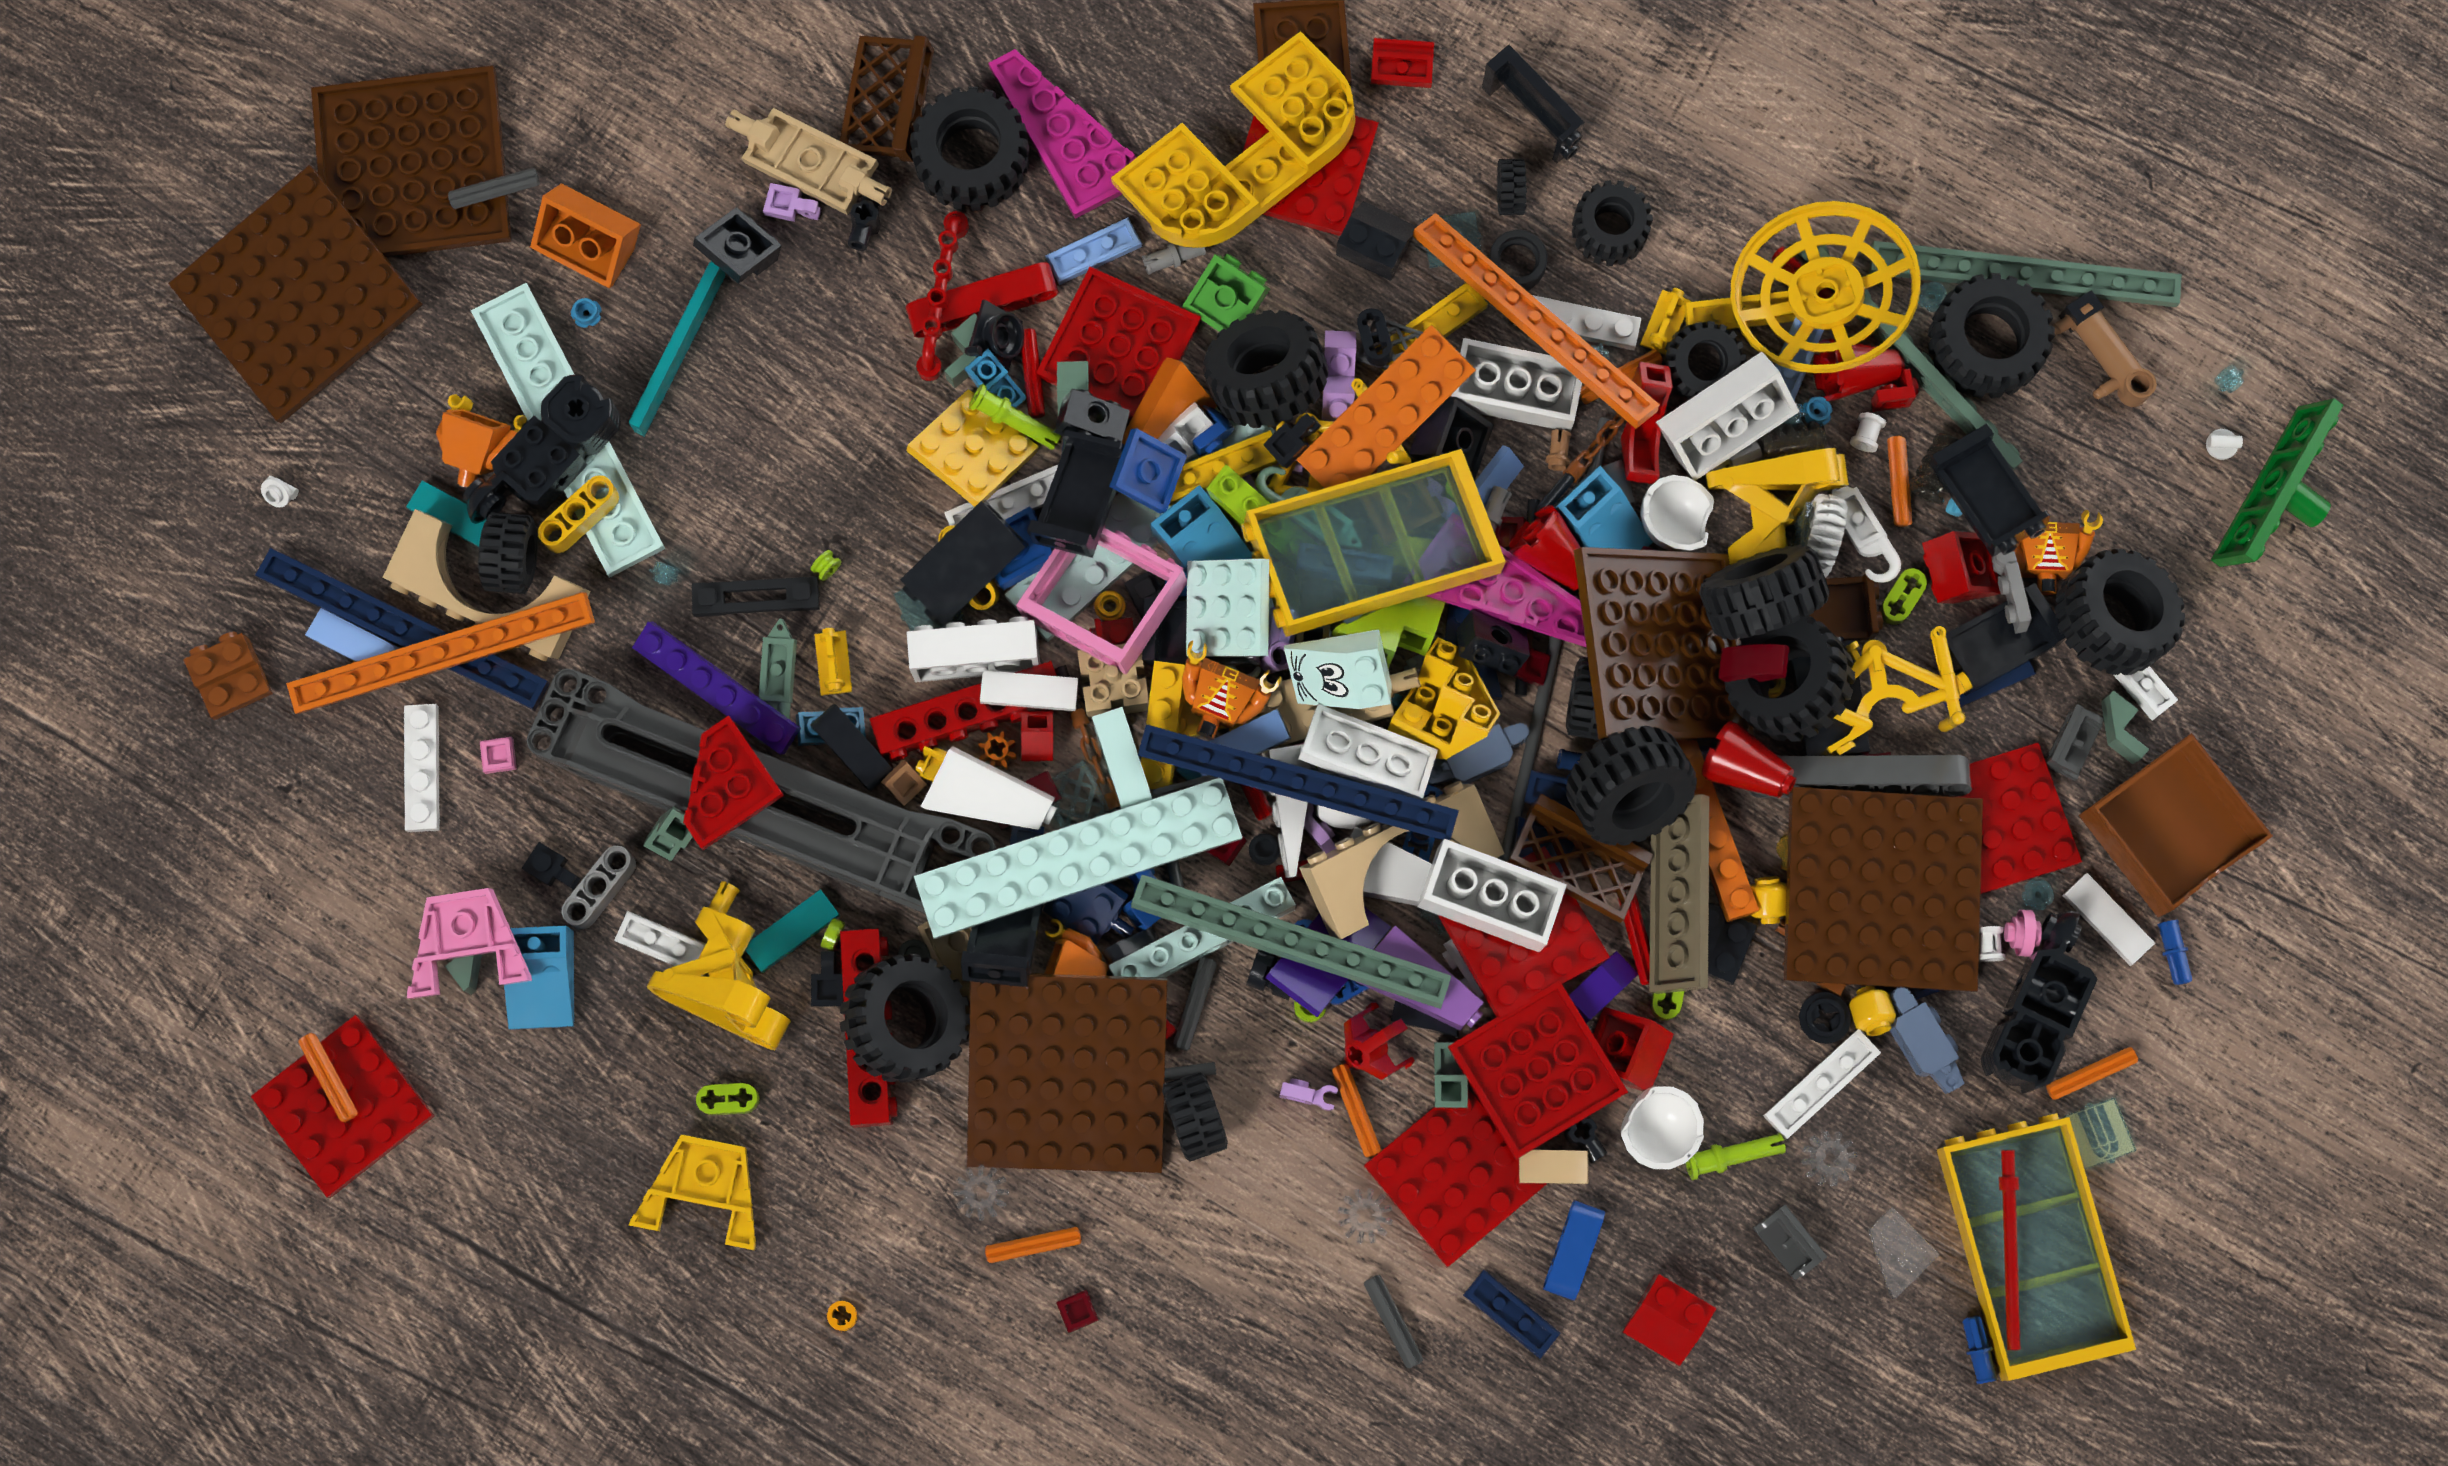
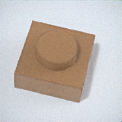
[881,760,927,806]

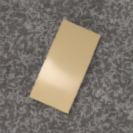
[1519,1150,1589,1184]

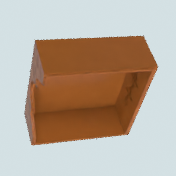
[2078,733,2273,918]

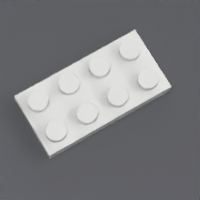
[1298,704,1438,800]

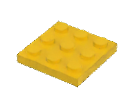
[906,389,1039,507]

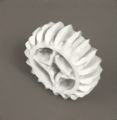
[1800,494,1848,578]

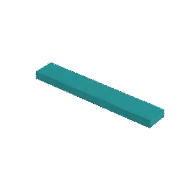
[629,261,726,437]

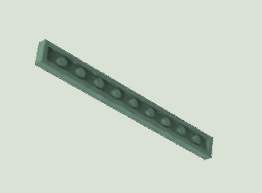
[1869,241,2182,307]
[1797,245,2023,471]
[1131,875,1452,1009]

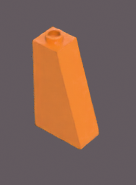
[1122,357,1217,446]

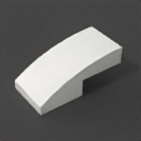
[1158,402,1214,459]

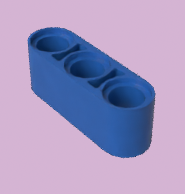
[1543,1200,1605,1301]

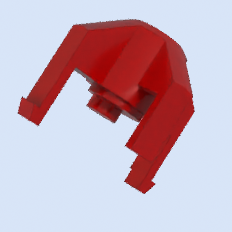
[1344,1003,1415,1080]

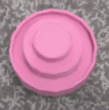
[2004,909,2042,957]

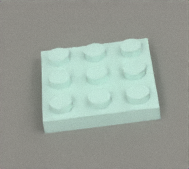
[1186,559,1269,657]

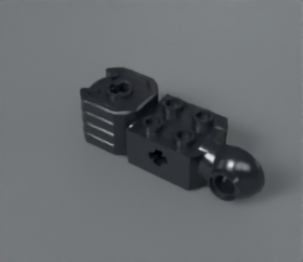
[463,374,621,524]
[1980,911,2098,1094]

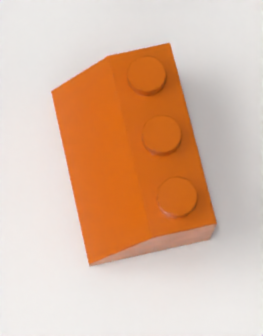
[530,183,641,289]

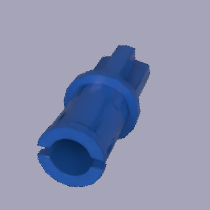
[2157,920,2192,985]
[1962,1316,1998,1384]

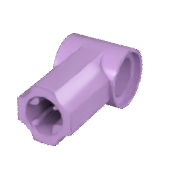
[1260,607,1299,673]

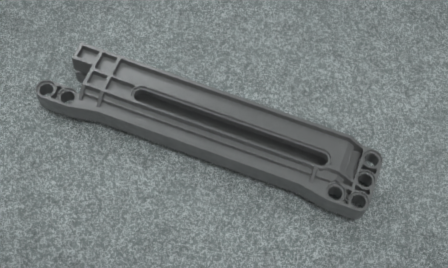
[527,668,996,914]

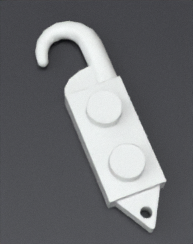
[1832,486,1901,583]

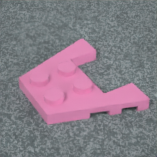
[407,888,532,999]

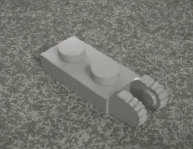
[1992,551,2032,634]

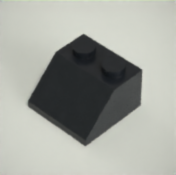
[1336,201,1417,281]
[1409,398,1494,481]

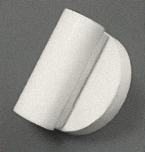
[2206,429,2243,460]
[261,476,299,507]

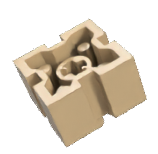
[1077,643,1149,719]

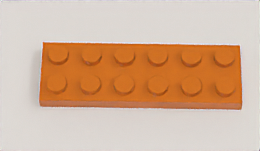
[1296,325,1476,505]

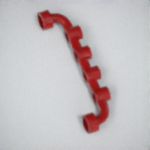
[916,211,969,381]

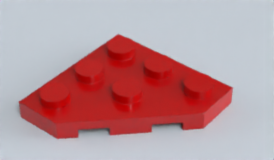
[683,715,784,850]

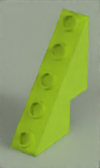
[1206,464,1318,571]
[1331,596,1446,668]

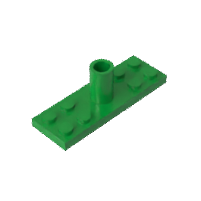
[2211,398,2343,567]

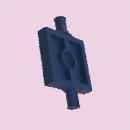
[1042,882,1135,945]

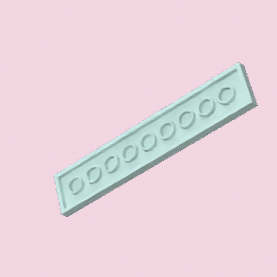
[471,283,665,578]
[1005,407,1276,642]
[914,778,1242,939]

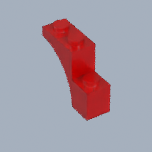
[1621,362,1673,484]

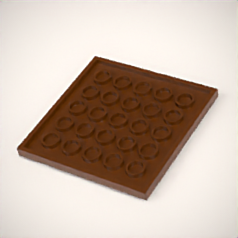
[311,65,512,257]
[168,165,423,424]
[1574,547,1754,741]
[1783,787,1983,992]
[967,974,1168,1173]

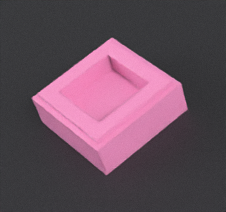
[480,737,517,774]

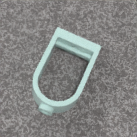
[1092,707,1152,809]

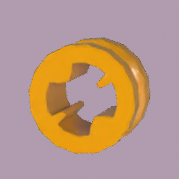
[827,1301,857,1331]

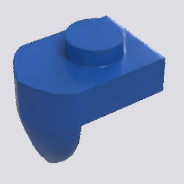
[1193,405,1235,458]

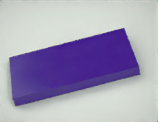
[1266,907,1391,1017]

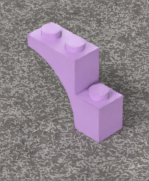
[1321,330,1356,434]

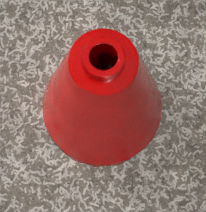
[1813,338,1905,401]
[1509,505,1581,591]
[1702,721,1796,798]

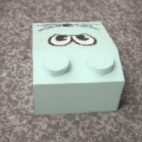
[1284,629,1392,709]

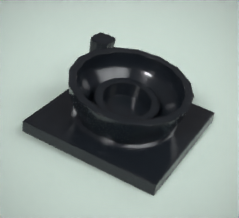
[964,300,1025,372]

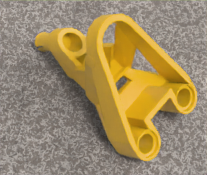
[1706,448,1849,565]
[647,881,791,1051]

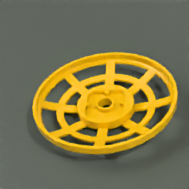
[1730,201,1921,373]

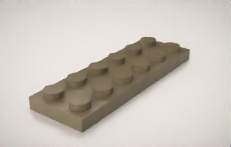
[1649,794,1709,994]

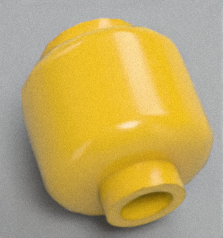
[1750,876,1787,924]
[1849,986,1896,1036]

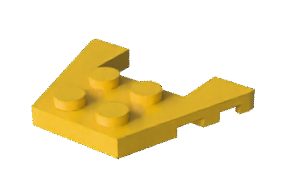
[629,1135,756,1251]

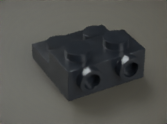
[693,207,782,284]
[1708,903,1757,985]

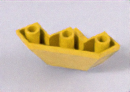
[1388,637,1500,759]

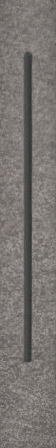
[1499,417,1610,862]

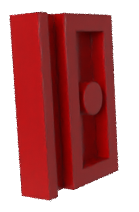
[1371,38,1434,88]

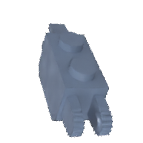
[1428,722,1530,786]
[1889,987,1965,1094]

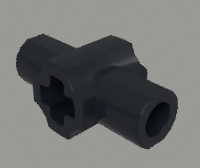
[848,195,881,251]
[1564,1118,1607,1164]

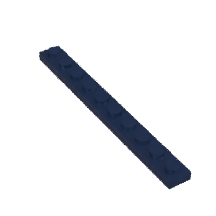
[255,548,550,711]
[1138,724,1459,841]

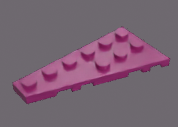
[988,49,1136,219]
[1400,513,1586,647]

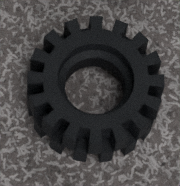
[1497,159,1527,215]

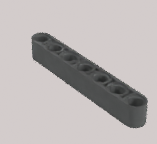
[1749,755,1972,798]

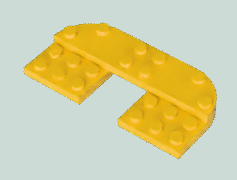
[1111,31,1355,248]

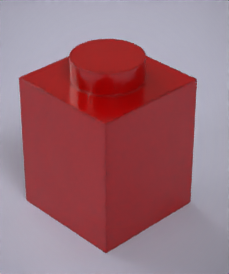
[1021,711,1053,762]

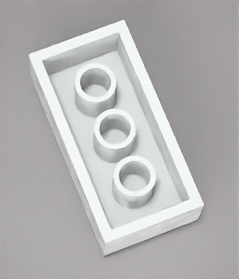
[1451,338,1582,432]
[1656,352,1799,481]
[907,617,1040,682]
[1417,839,1567,952]

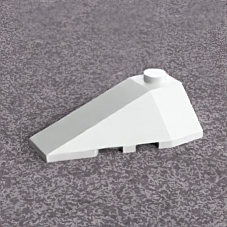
[1261,744,1316,878]

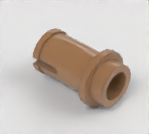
[1545,429,1571,471]

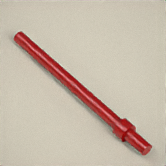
[1999,1150,2021,1350]

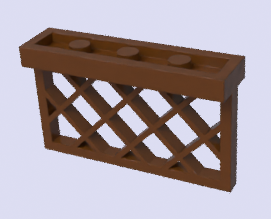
[840,36,934,162]
[1507,794,1653,923]

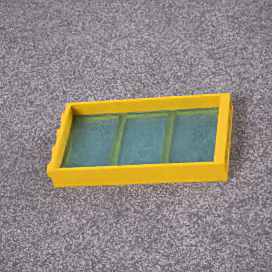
[1241,449,1506,637]
[1936,1113,2136,1381]

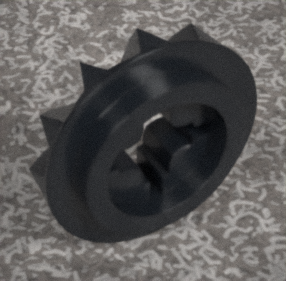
[1798,992,1851,1044]

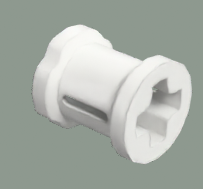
[1850,412,1886,452]
[1979,926,2006,962]

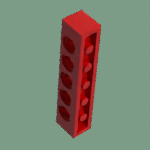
[869,661,1056,762]
[840,928,898,1128]

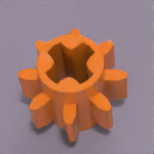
[978,731,1017,770]

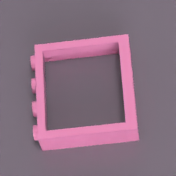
[1016,525,1187,675]

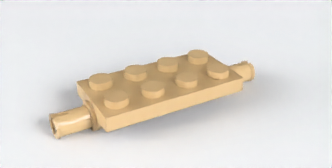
[725,108,892,215]
[1248,667,1421,749]

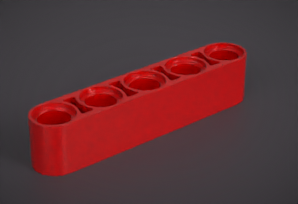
[905,262,1059,338]

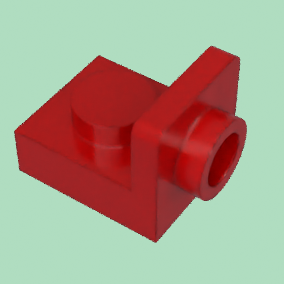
[1871,368,1919,412]
[1089,617,1134,645]

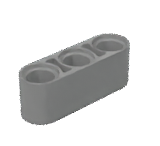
[561,846,636,929]

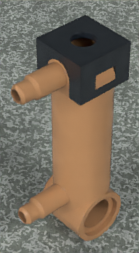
[2053,290,2157,407]

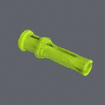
[968,384,1061,450]
[1685,1133,1786,1180]

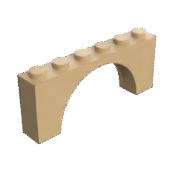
[382,509,591,662]
[1299,781,1505,939]

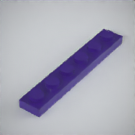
[632,622,801,755]

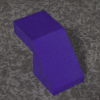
[1569,951,1638,1023]

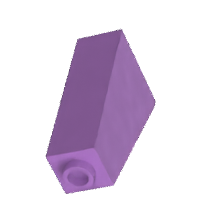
[1357,925,1484,1030]

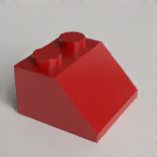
[1922,531,2001,604]
[1593,1007,1674,1091]
[1622,1274,1716,1366]

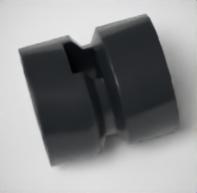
[1246,949,1290,1001]

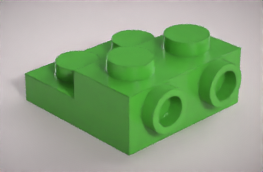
[1182,253,1270,332]

